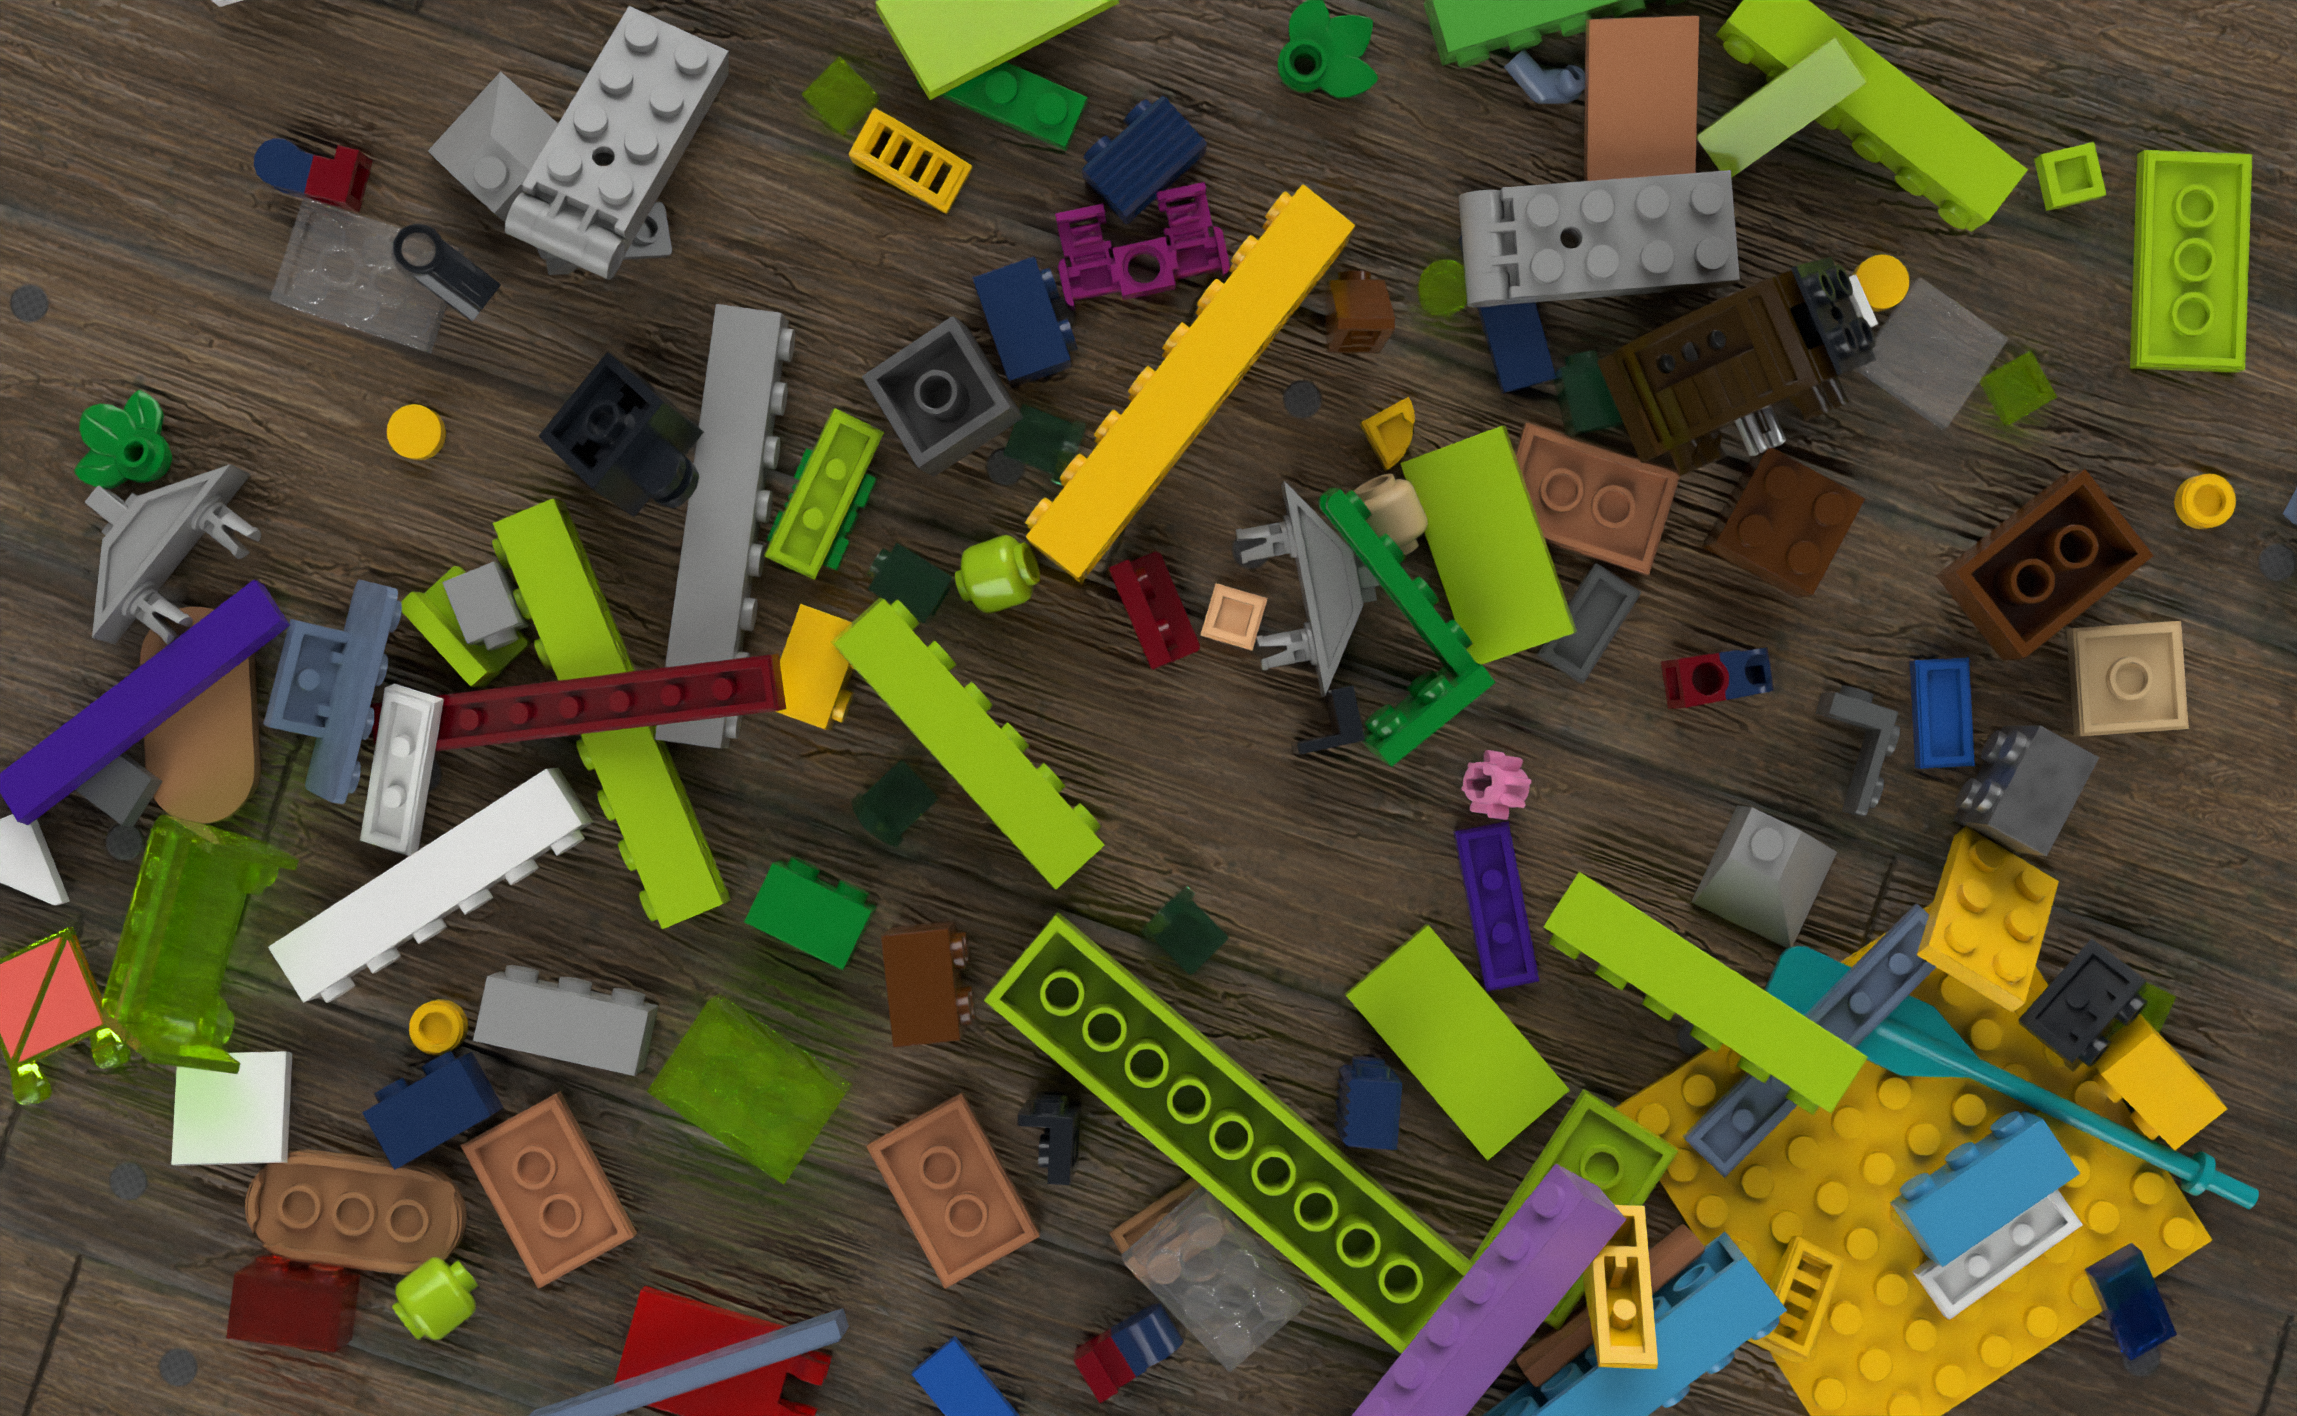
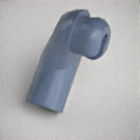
[1504,49,1585,104]

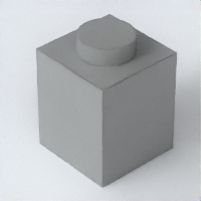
[442,562,531,651]

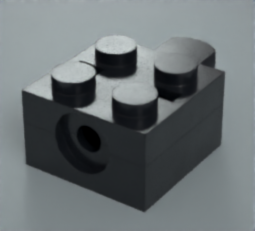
[538,351,704,517]

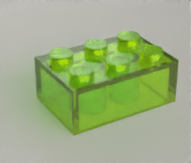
[647,994,853,1185]

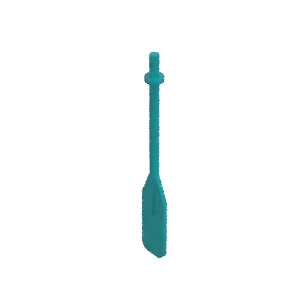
[1765,946,2259,1209]

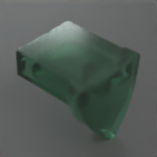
[1003,404,1086,485]
[851,759,940,848]
[1140,886,1229,976]

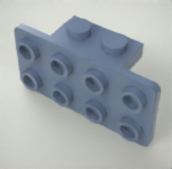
[263,579,402,804]

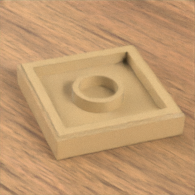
[2066,621,2189,736]

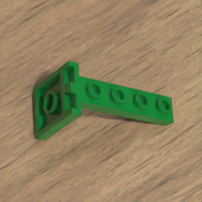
[1318,487,1496,767]

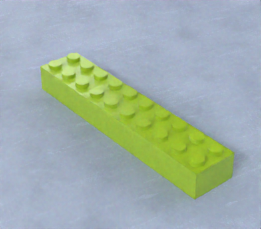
[984,911,1473,1354]

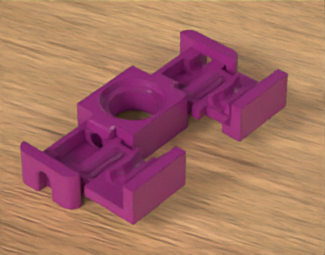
[1055,182,1230,311]

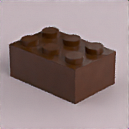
[1936,469,2154,660]

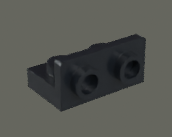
[2018,938,2148,1072]
[1017,1091,1081,1185]

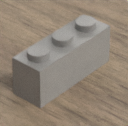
[473,965,658,1076]

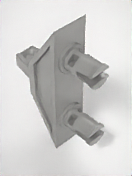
[85,464,261,645]
[1236,481,1380,697]

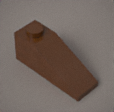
[1325,271,1395,353]

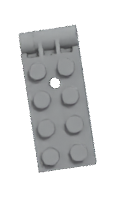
[505,6,729,280]
[1458,170,1740,307]

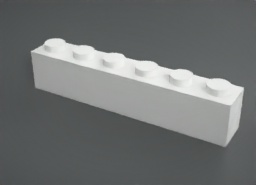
[268,768,593,1003]

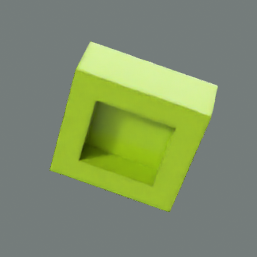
[2034,142,2106,211]

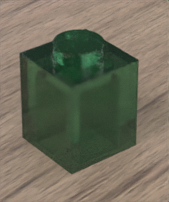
[1553,350,1624,436]
[867,543,955,626]

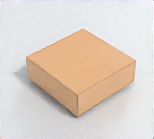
[1200,583,1268,651]

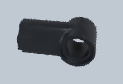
[392,224,501,322]

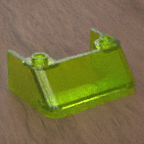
[102,815,299,1074]

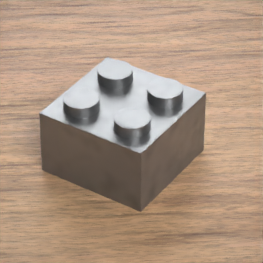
[862,316,1024,477]
[1953,726,2100,856]

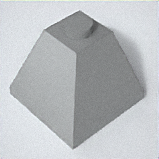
[428,71,558,222]
[1691,805,1837,948]

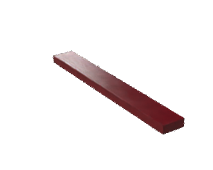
[370,653,786,751]

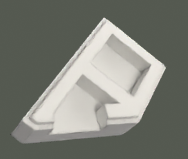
[0,814,70,905]

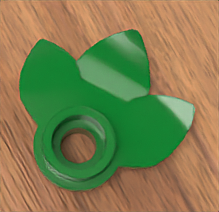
[1277,0,1378,99]
[74,390,172,490]

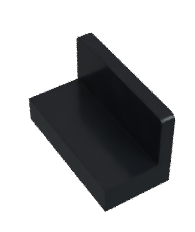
[1291,686,1365,755]

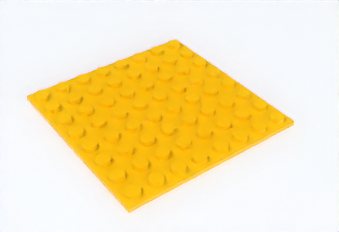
[1614,902,2212,1416]

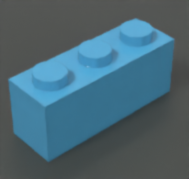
[1890,1111,2080,1267]

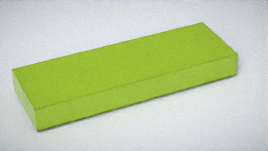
[1696,35,1868,178]
[763,408,884,580]

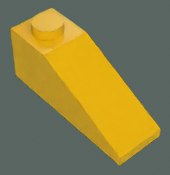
[1583,1205,1658,1369]

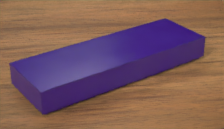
[1453,821,1539,992]

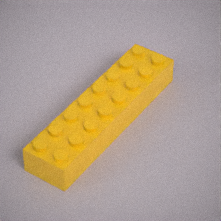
[1025,184,1356,584]

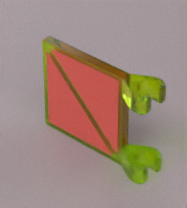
[0,927,131,1105]

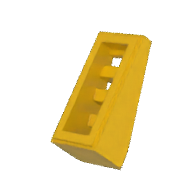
[849,108,973,215]
[1747,1236,1845,1362]

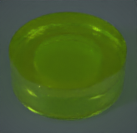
[1417,259,1467,317]

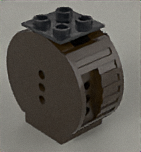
[1597,257,1876,477]

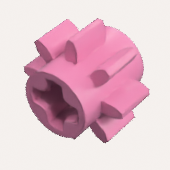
[1462,750,1531,820]

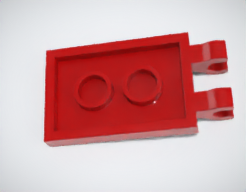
[614,1286,832,1416]

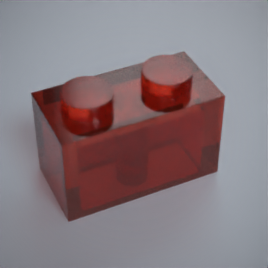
[226,1256,360,1353]

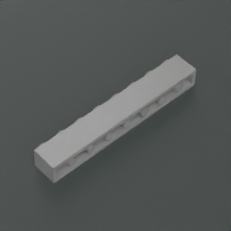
[655,304,795,749]

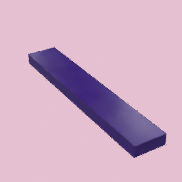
[0,579,290,825]

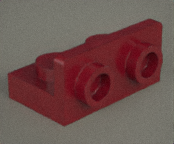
[1109,551,1200,671]

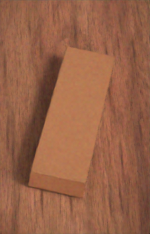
[1515,1223,1706,1388]

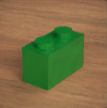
[744,856,877,970]

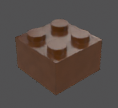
[1702,448,1866,598]
[881,920,976,1048]

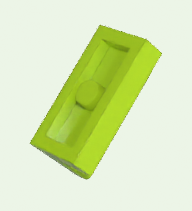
[401,566,530,687]

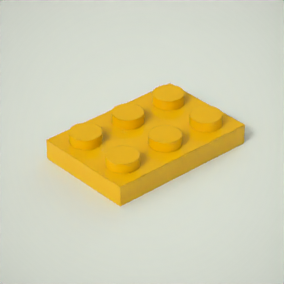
[1917,826,2059,1013]

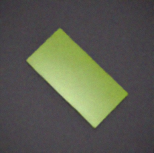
[876,0,1119,100]
[2130,150,2252,373]
[1400,426,1577,665]
[1345,924,1570,1161]
[1470,1089,1678,1331]

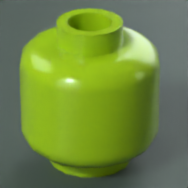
[955,535,1040,614]
[392,1257,479,1340]

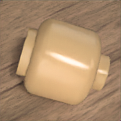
[1354,474,1428,555]

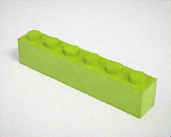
[1716,0,2028,232]
[831,598,1105,889]
[1543,872,1868,1115]

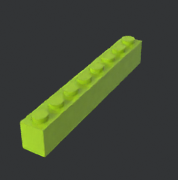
[492,498,731,929]

